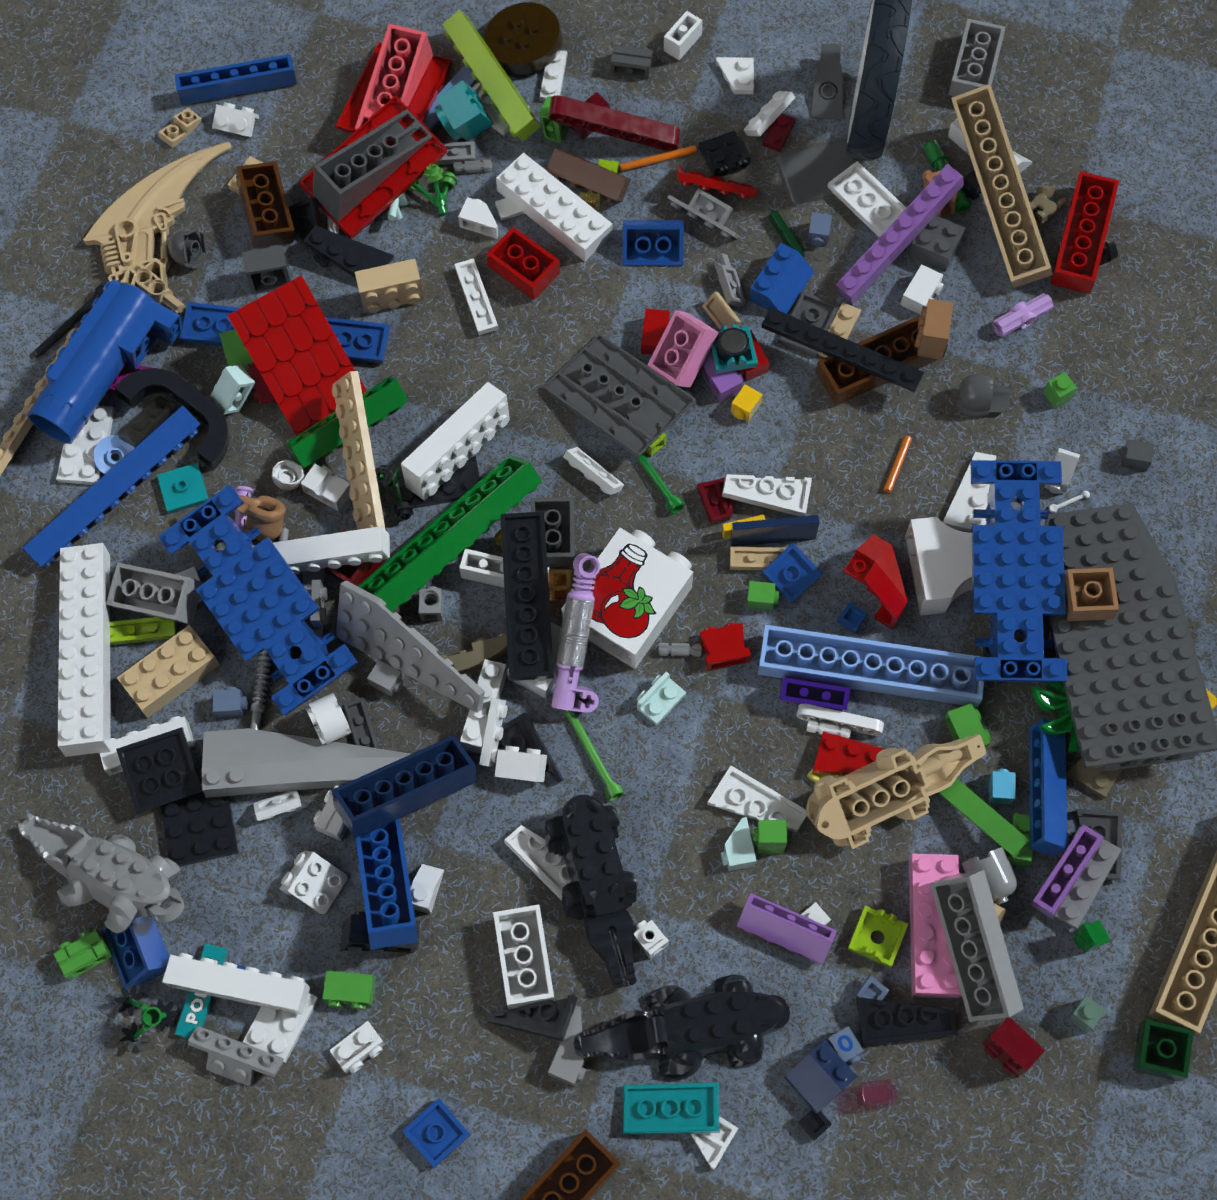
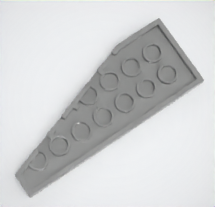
[336,581,485,713]

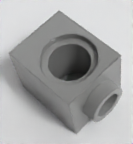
[419,586,443,621]

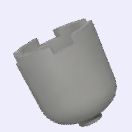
[962,847,1017,905]

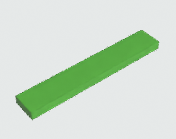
[938,778,1030,859]

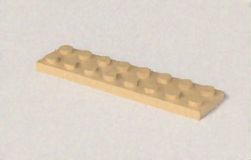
[332,371,386,530]

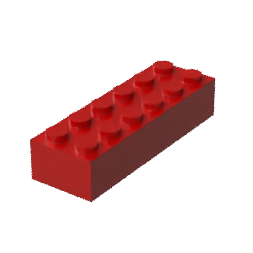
[1050,171,1119,294]

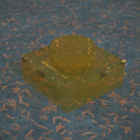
[580,192,600,211]

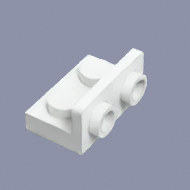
[330,1021,385,1074]

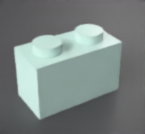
[210,365,255,414]

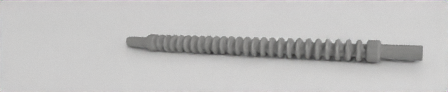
[250,528,289,730]

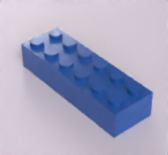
[356,818,418,950]

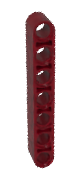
[548,95,680,151]

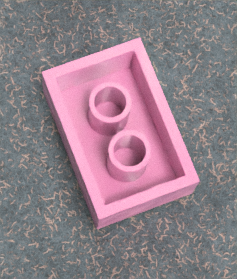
[647,310,719,388]

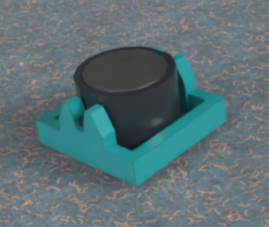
[711,324,758,374]

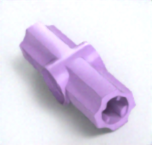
[992,293,1054,337]

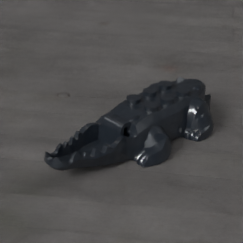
[574,974,790,1080]

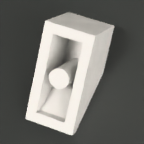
[458,197,498,239]
[1044,448,1080,494]
[411,864,444,914]

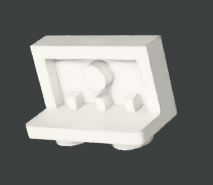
[212,102,259,137]

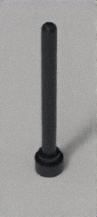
[33,284,104,357]

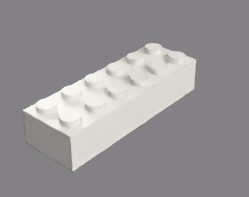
[496,152,612,261]
[401,382,510,501]

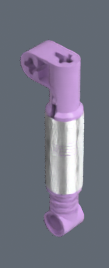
[551,553,600,713]

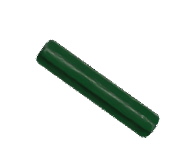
[768,210,805,258]

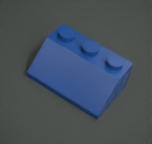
[623,220,684,265]
[749,243,814,314]
[102,917,170,990]

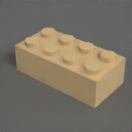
[117,625,220,718]

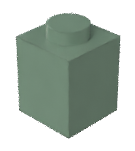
[1067,995,1106,1033]

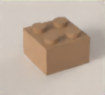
[914,299,954,360]
[1065,568,1119,621]

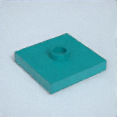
[157,463,209,514]

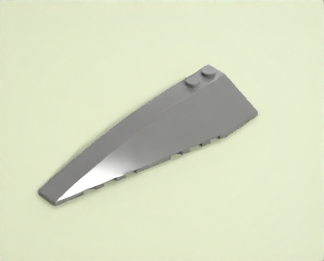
[202,728,410,798]

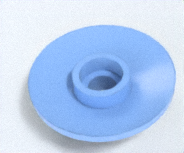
[94,435,135,474]

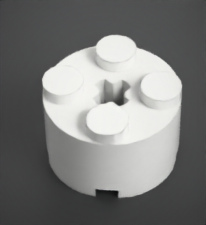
[305,693,352,745]

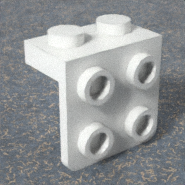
[280,850,347,914]

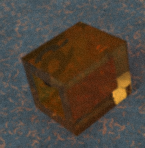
[549,569,571,600]

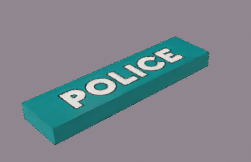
[175,943,229,1039]

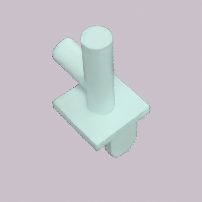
[388,193,408,221]

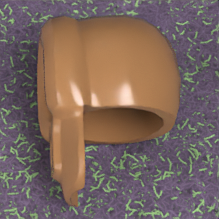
[236,495,286,541]

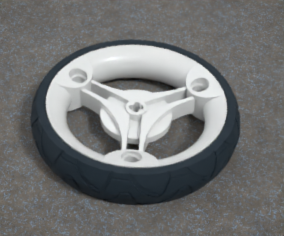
[846,0,912,161]

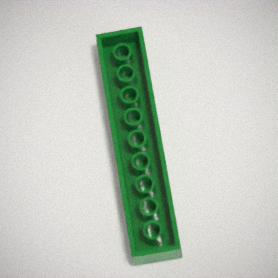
[358,455,542,613]

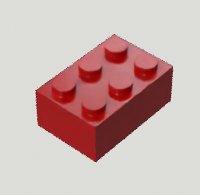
[487,227,560,300]

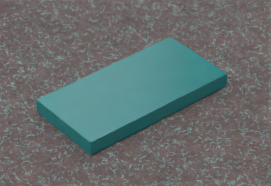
[623,1082,720,1135]

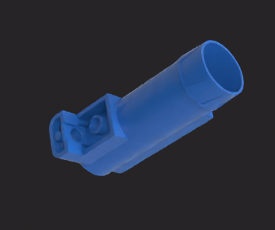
[27,279,182,444]

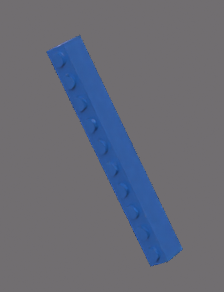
[22,406,200,568]

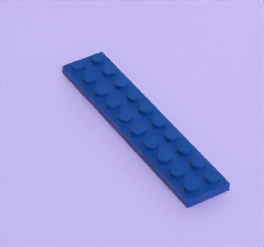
[180,302,390,364]

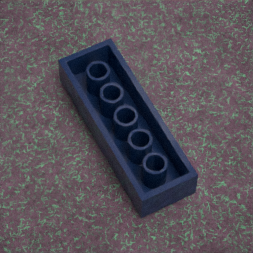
[332,735,477,839]

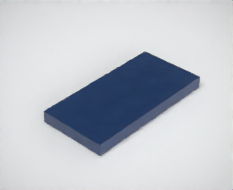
[730,515,820,547]

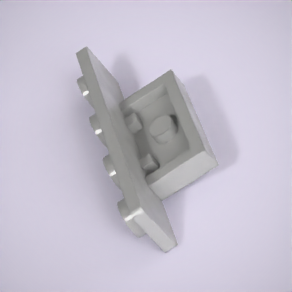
[667,188,739,240]
[302,568,327,638]
[188,1026,284,1086]

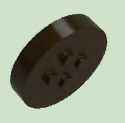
[484,2,563,75]

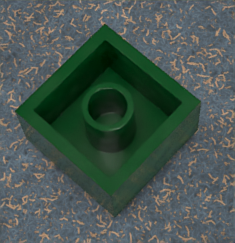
[1133,1019,1194,1082]

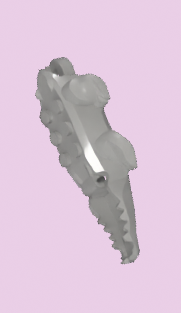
[18,814,184,933]

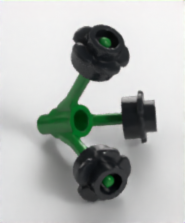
[375,465,414,521]

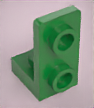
[1073,920,1111,953]

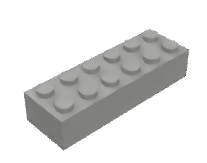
[930,870,1024,1022]

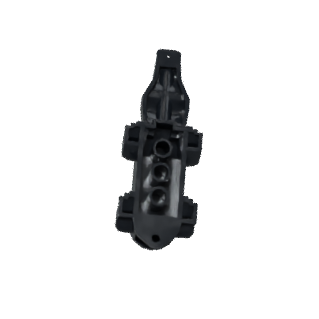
[544,795,638,988]

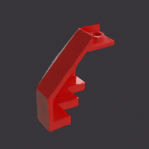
[843,534,908,630]

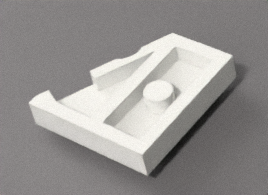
[716,57,754,94]
[691,1117,738,1170]

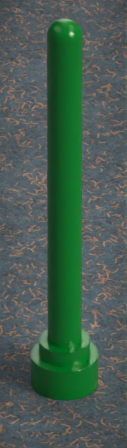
[635,454,685,515]

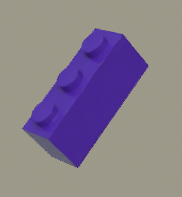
[778,677,850,710]

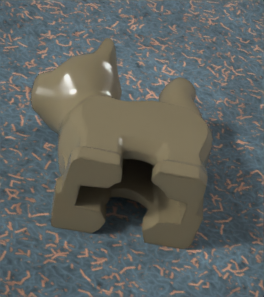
[1030,185,1067,227]

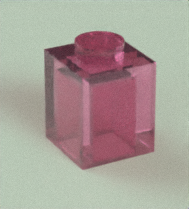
[859,1079,897,1110]

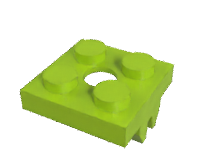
[847,906,908,968]

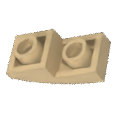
[159,108,202,148]

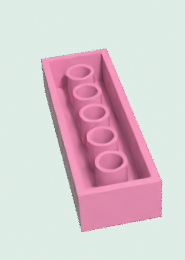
[909,854,962,999]

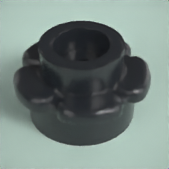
[1102,242,1118,261]

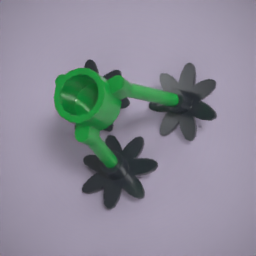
[114,985,180,1052]

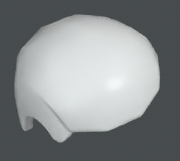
[272,460,304,491]

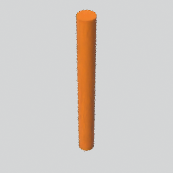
[619,145,697,172]

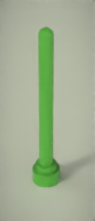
[564,710,624,802]

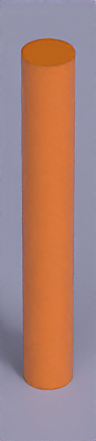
[883,436,912,493]

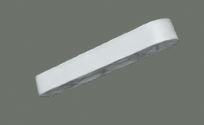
[796,704,884,736]

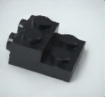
[698,130,751,176]

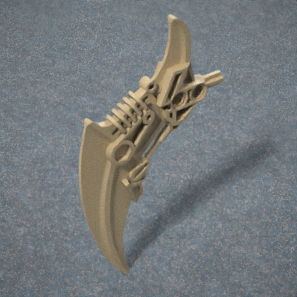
[83,142,232,314]

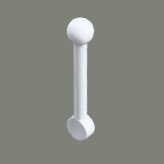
[1049,491,1090,513]

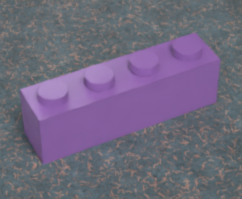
[699,319,744,402]
[1032,824,1104,919]
[737,893,837,964]

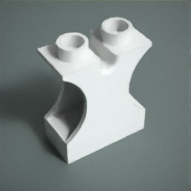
[905,508,1014,616]

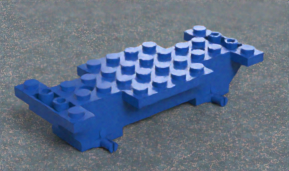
[970,460,1067,683]
[158,484,358,716]

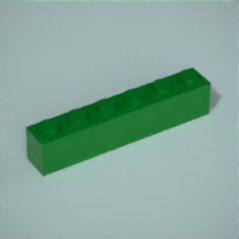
[286,376,409,468]

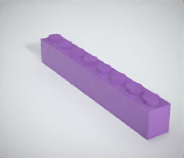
[836,164,963,305]

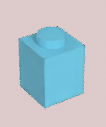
[989,769,1016,805]

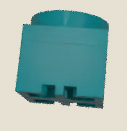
[435,80,494,141]

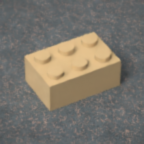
[355,259,424,313]

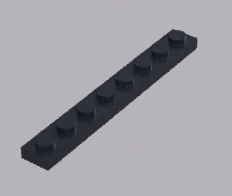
[761,307,924,393]

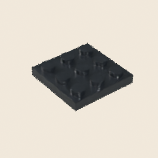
[116,727,203,814]
[161,792,239,867]

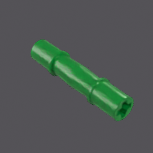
[923,140,971,213]

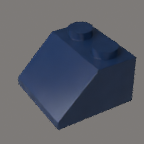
[784,1040,858,1114]

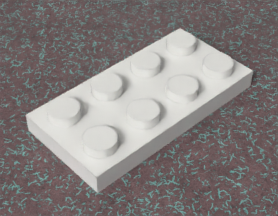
[827,161,906,237]
[56,406,115,485]

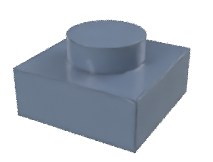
[855,974,889,1000]

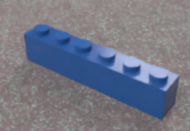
[174,54,297,105]
[1029,719,1068,856]

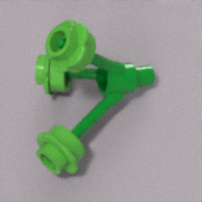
[408,164,458,215]

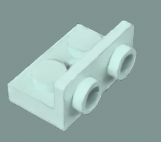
[637,672,686,726]

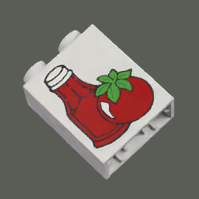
[561,528,693,669]

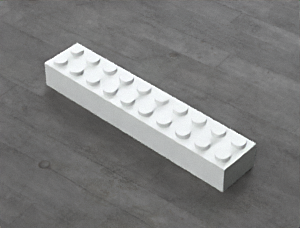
[58,543,111,757]

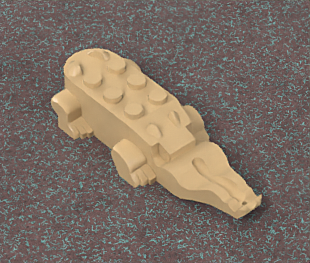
[806,733,986,849]

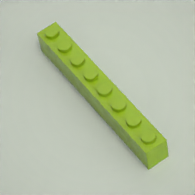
[442,9,542,141]

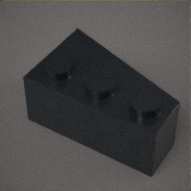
[340,911,420,953]

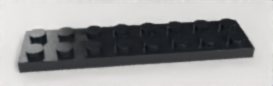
[501,511,554,681]

